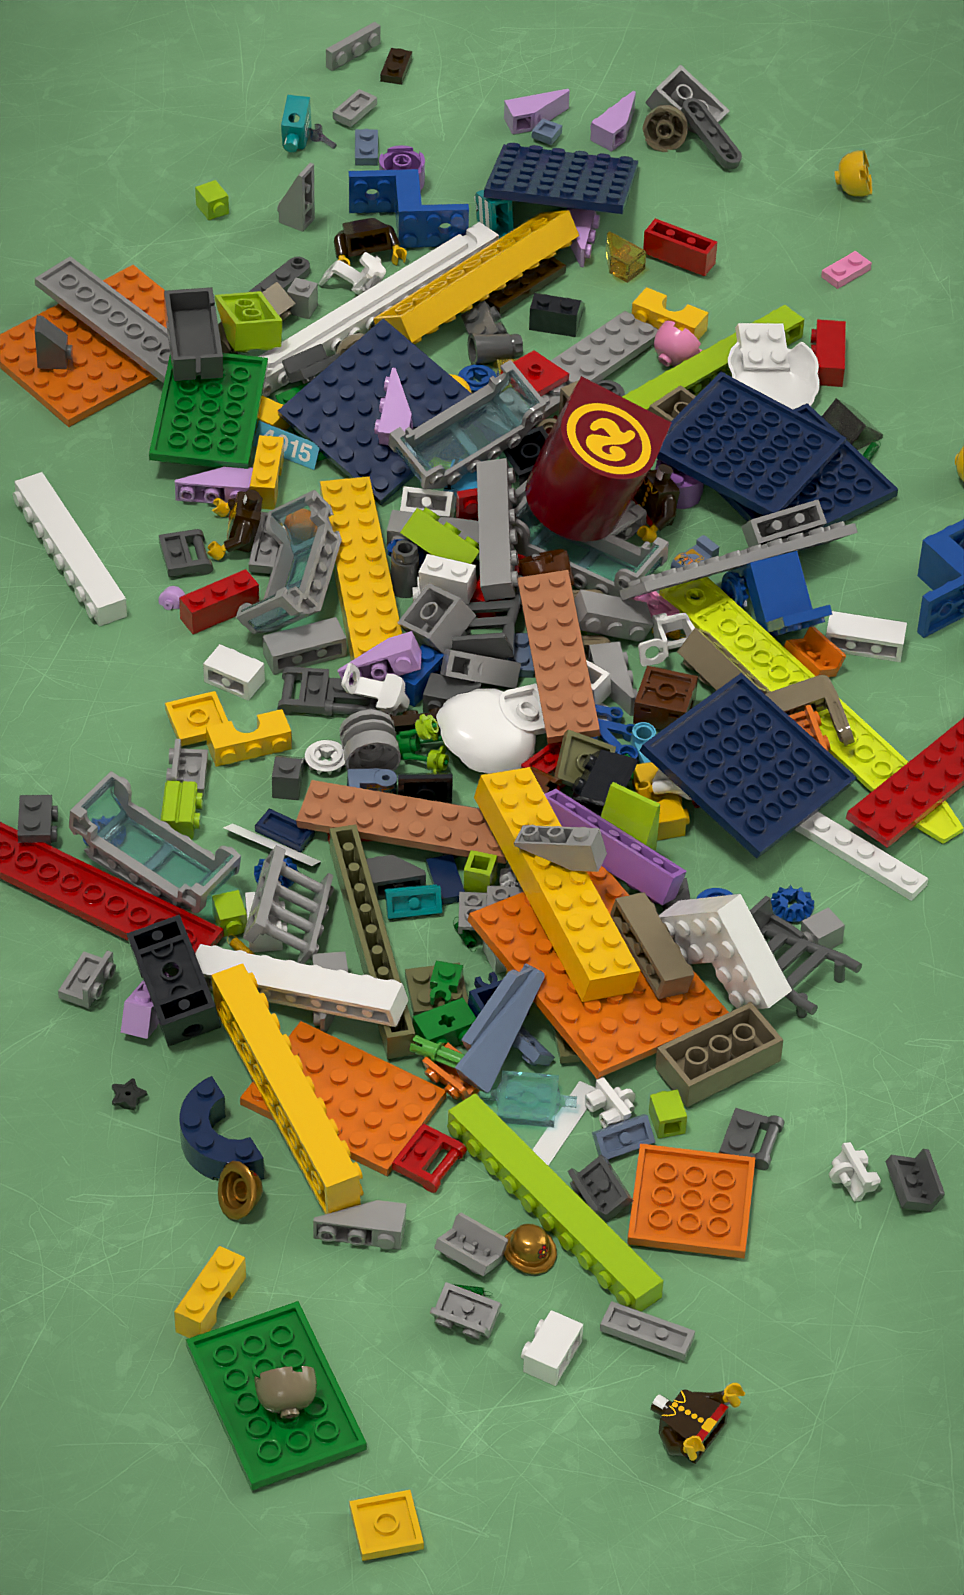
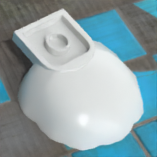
[728,323,819,409]
[436,684,546,774]

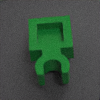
[430,960,463,1005]

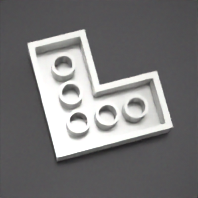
[659,894,792,1009]

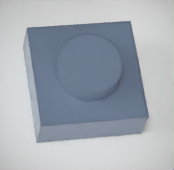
[532,118,562,145]

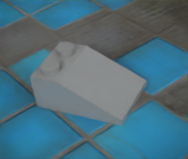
[645,65,730,134]

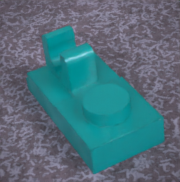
[385,884,442,919]

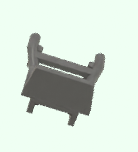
[451,575,523,660]
[750,896,862,1018]

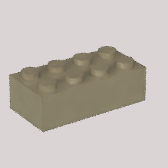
[655,1002,783,1107]

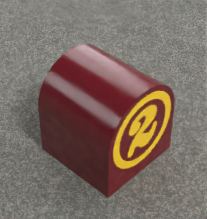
[525,376,672,542]

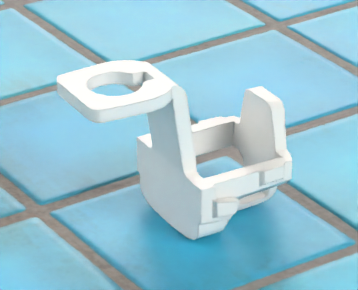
[319,252,386,295]
[638,613,695,666]
[341,663,410,716]

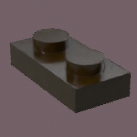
[380,48,412,85]

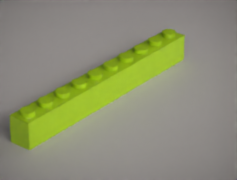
[622,305,805,410]
[447,1094,664,1312]

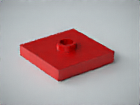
[500,350,570,396]

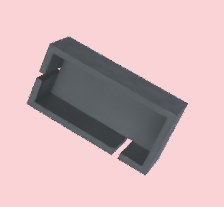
[164,287,223,381]

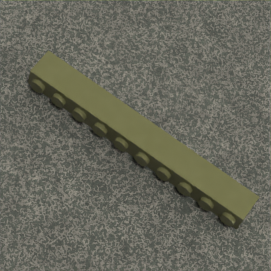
[329,824,415,1059]

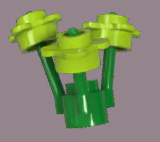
[396,714,449,773]

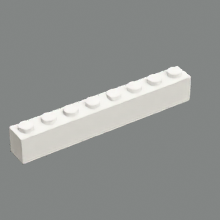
[13,472,127,626]
[195,944,408,1027]

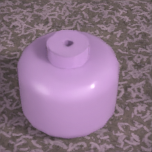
[158,586,185,610]

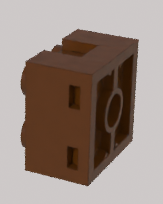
[633,665,698,730]

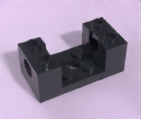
[127,914,221,1047]

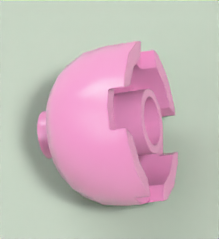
[654,321,702,367]

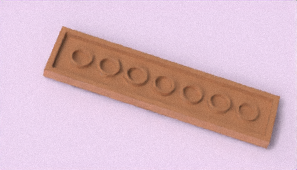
[518,570,600,744]
[296,780,507,864]

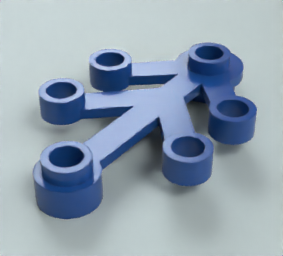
[591,704,638,759]

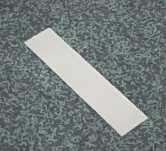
[223,824,321,866]
[533,1081,595,1165]

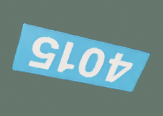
[253,421,319,470]

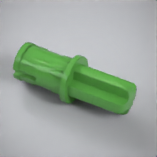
[410,1035,464,1069]

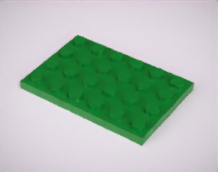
[149,353,268,469]
[186,1301,367,1490]

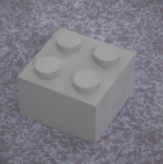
[397,583,476,654]

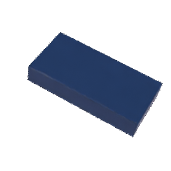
[255,808,315,853]
[426,854,465,905]

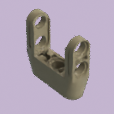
[765,675,855,746]

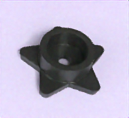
[112,1078,148,1110]

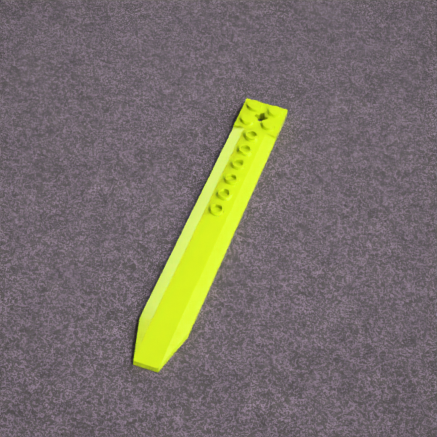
[659,577,964,844]

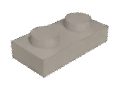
[333,89,377,127]

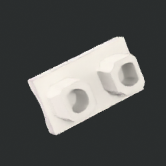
[585,1077,636,1128]
[829,1142,881,1202]

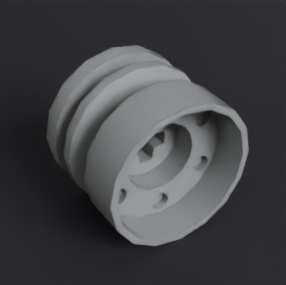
[339,709,401,771]

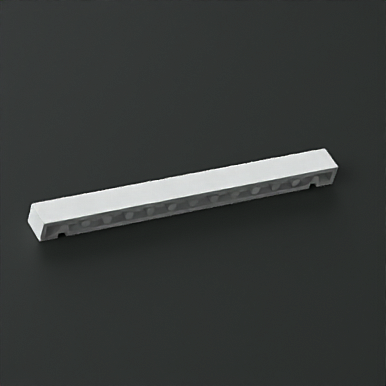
[258,222,499,397]

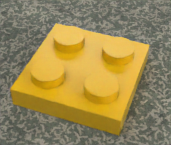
[165,691,228,746]
[349,1490,424,1561]

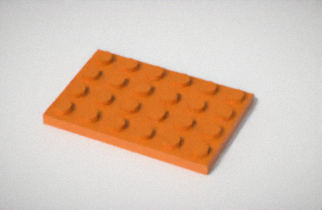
[240,1021,447,1176]

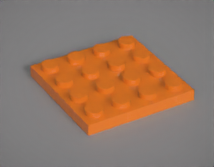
[627,1144,755,1259]

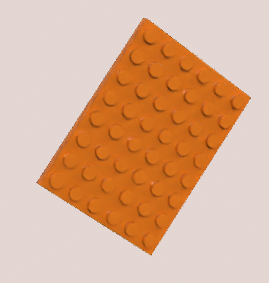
[0,265,167,427]
[467,866,729,1079]

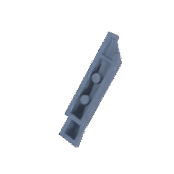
[455,964,545,1093]

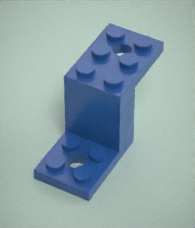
[349,169,469,248]
[917,519,964,638]
[726,551,833,637]

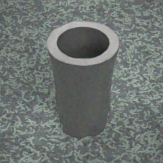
[467,333,523,365]
[390,540,420,598]

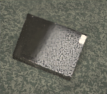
[822,398,883,450]

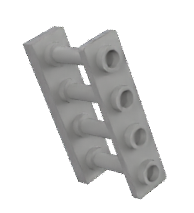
[243,845,334,964]

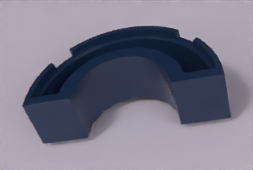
[179,1076,264,1180]

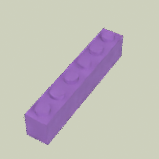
[545,789,687,905]

